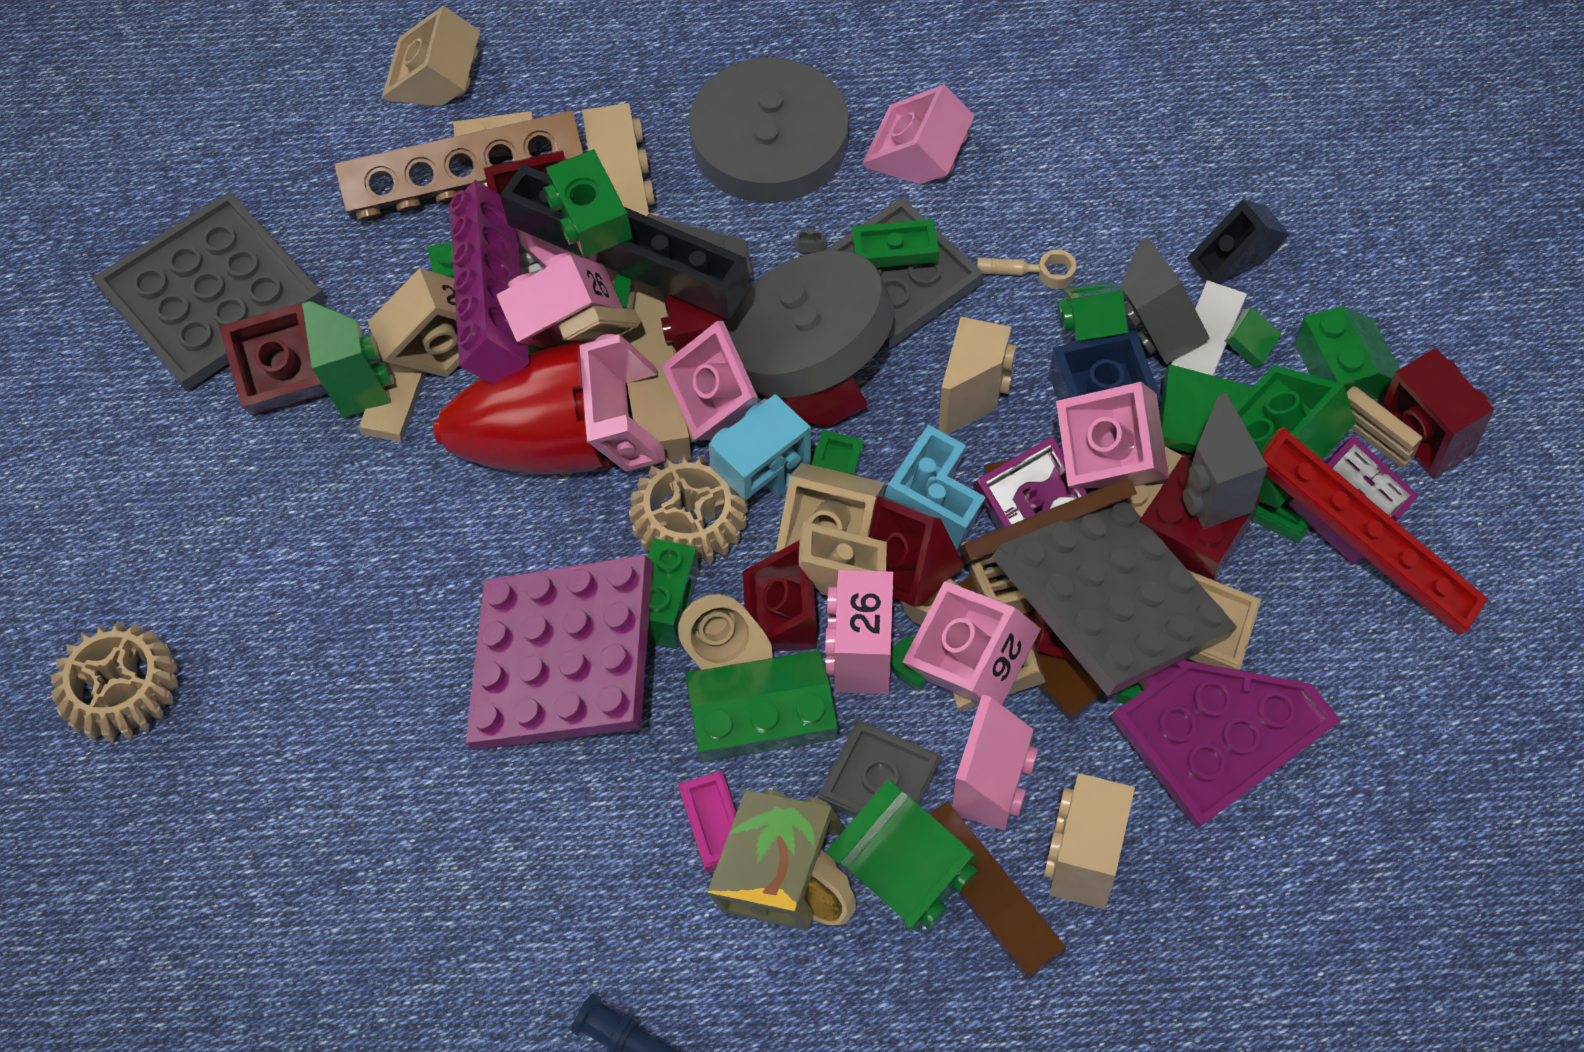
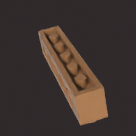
[334,110,583,220]

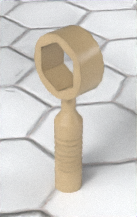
[977,249,1077,289]

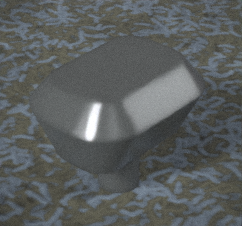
[794,228,827,253]

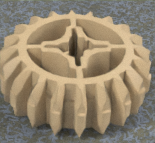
[629,454,748,565]
[50,621,178,743]

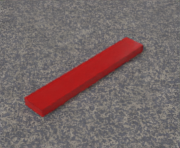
[1261,427,1488,635]

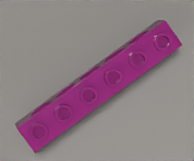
[449,179,529,384]

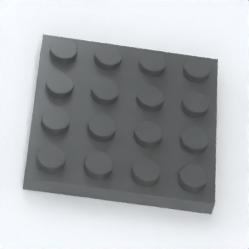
[92,191,324,391]
[992,501,1237,696]

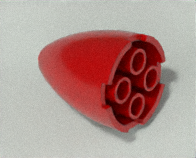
[433,342,612,474]

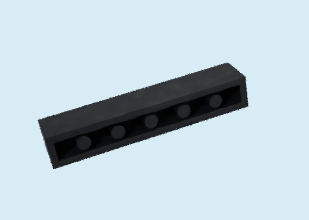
[500,164,750,320]

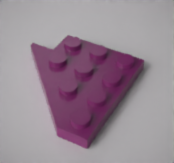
[1110,660,1341,829]

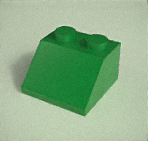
[302,301,394,418]
[1295,306,1400,400]

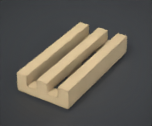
[1347,386,1422,469]

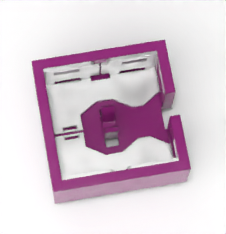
[1288,435,1419,565]
[972,436,1087,529]

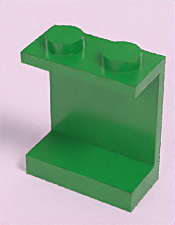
[826,779,981,932]

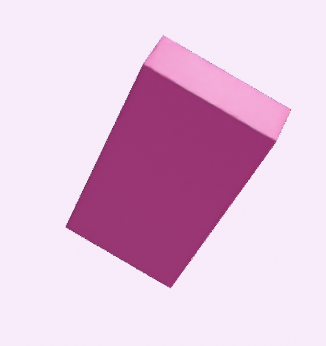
[678,770,736,874]

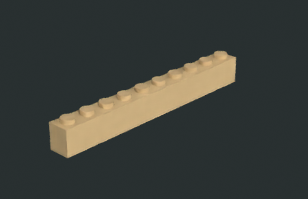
[582,103,698,467]

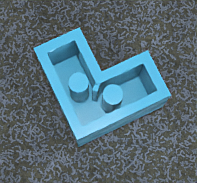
[709,394,811,500]
[884,424,986,551]

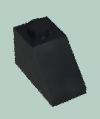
[1187,199,1290,285]

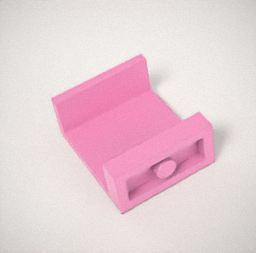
[579,334,665,472]

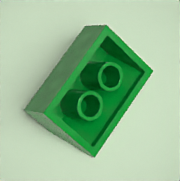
[1196,365,1356,508]
[685,650,838,763]

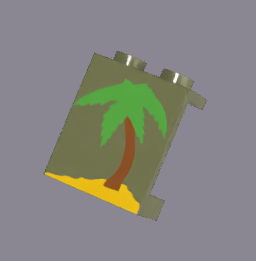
[707,789,844,931]

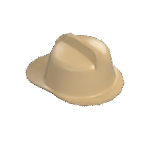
[678,594,773,670]

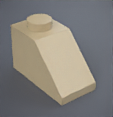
[799,521,887,596]

